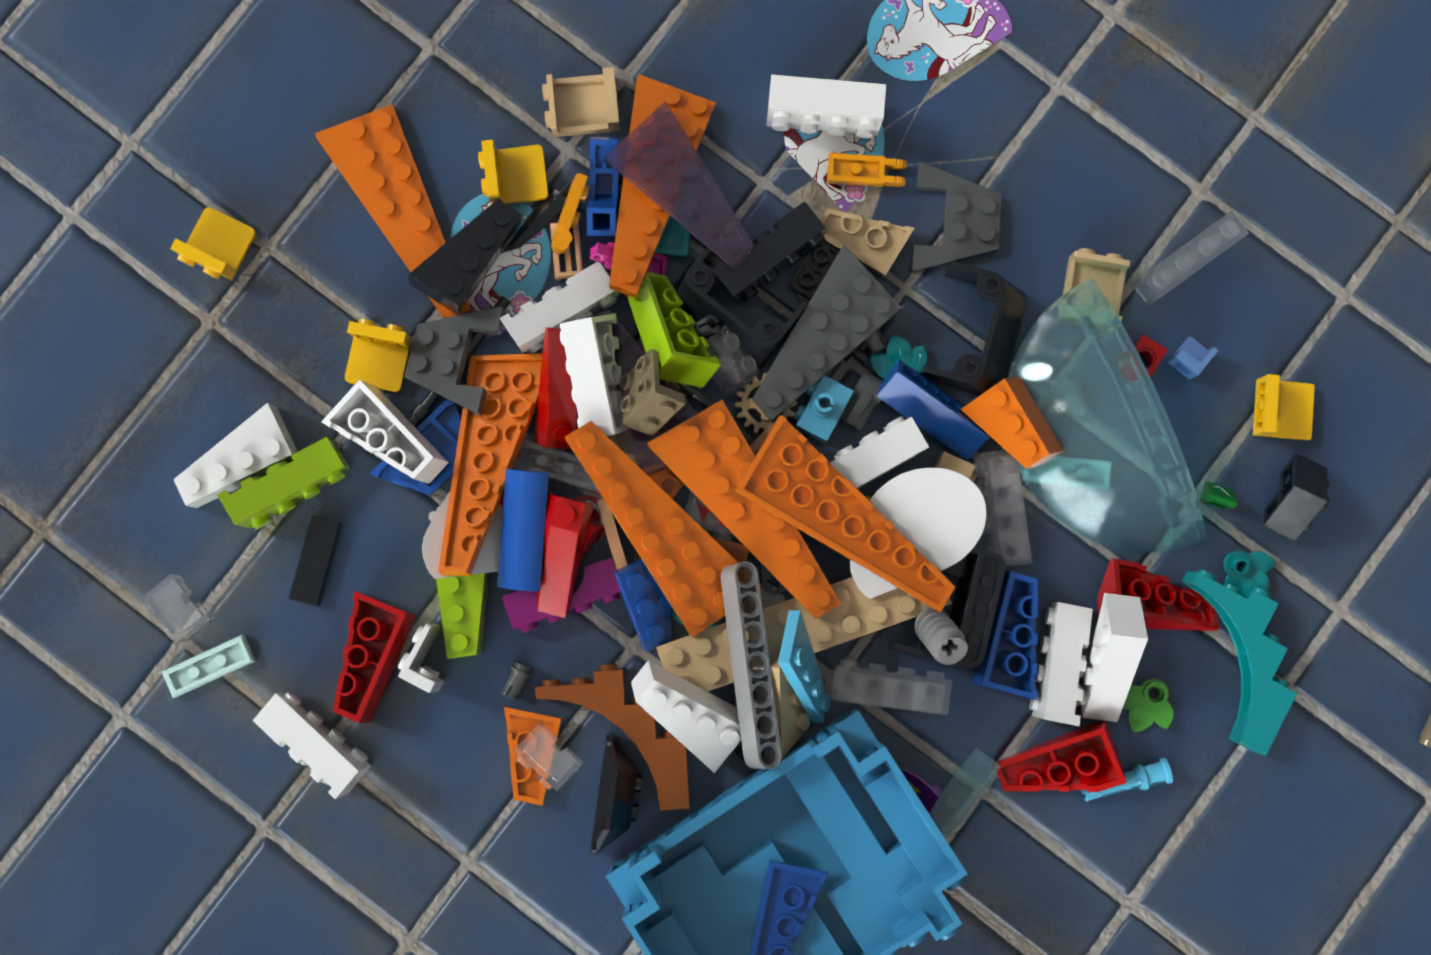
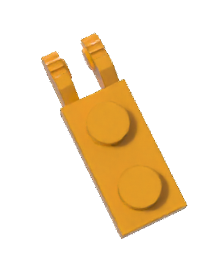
[827,153,907,187]
[550,173,590,255]

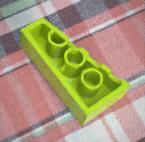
[627,272,721,388]
[217,437,350,530]
[436,573,489,659]

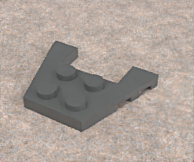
[911,162,1002,272]
[404,307,506,416]

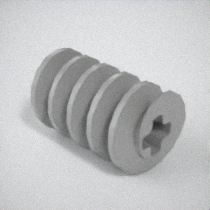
[914,608,968,665]

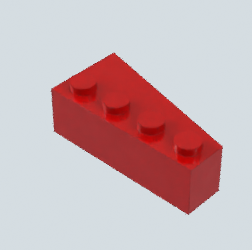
[333,591,417,723]

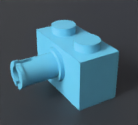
[794,376,854,444]

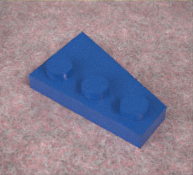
[614,559,672,652]

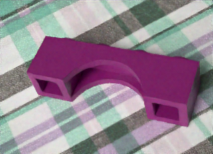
[502,557,621,633]

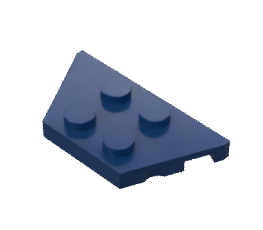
[370,399,461,496]

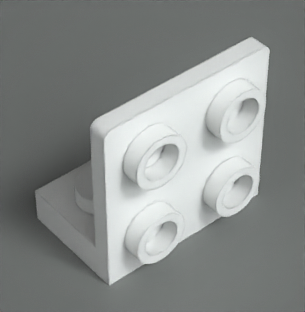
[398,623,444,693]

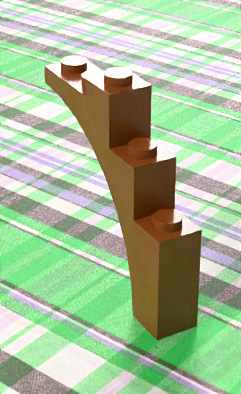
[535,664,690,811]

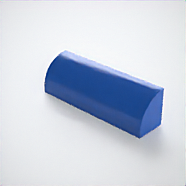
[876,359,990,461]
[497,469,549,591]

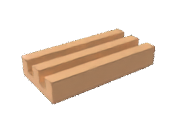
[550,222,583,281]

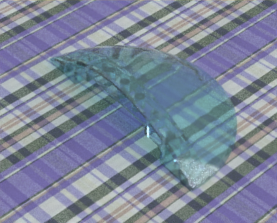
[1009,278,1207,552]

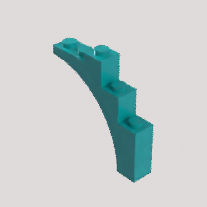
[1182,569,1297,756]

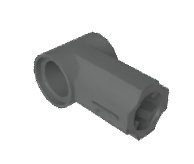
[839,371,883,432]

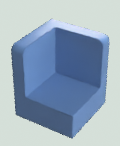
[1168,337,1219,380]

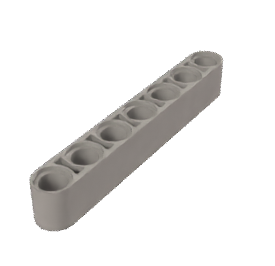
[721,561,782,769]

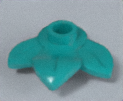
[870,334,928,379]
[1223,550,1276,592]

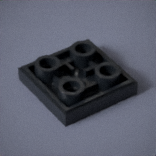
[788,241,865,300]

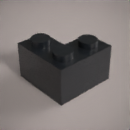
[1263,453,1330,541]

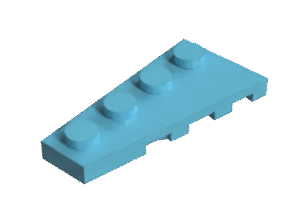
[778,610,830,723]

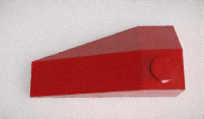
[533,327,579,449]
[536,492,594,618]
[1097,558,1219,631]
[993,720,1127,792]

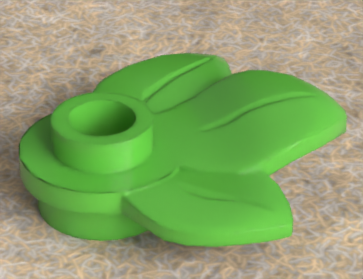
[1122,678,1174,732]

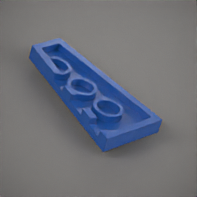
[749,859,829,955]

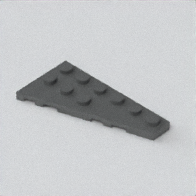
[752,245,901,422]

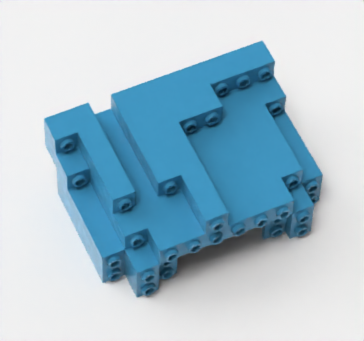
[606,708,968,955]

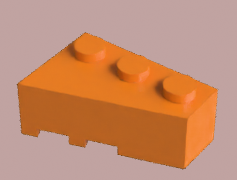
[961,377,1064,469]

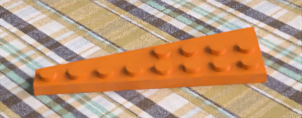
[609,75,716,298]
[315,104,473,319]
[438,353,543,576]
[647,400,841,619]
[735,415,955,613]
[564,421,764,637]

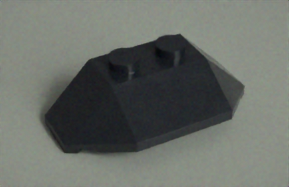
[590,733,643,855]

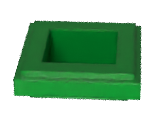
[1200,481,1237,510]

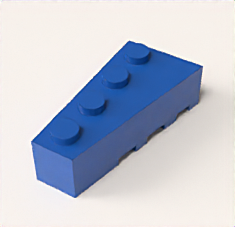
[972,571,1038,700]

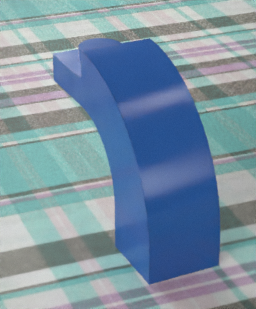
[587,137,620,236]

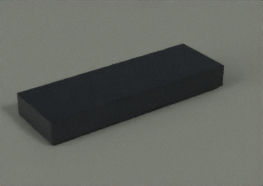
[288,515,342,606]

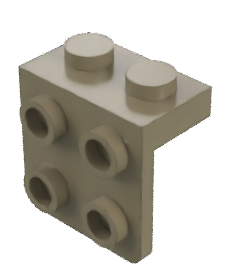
[620,349,685,436]

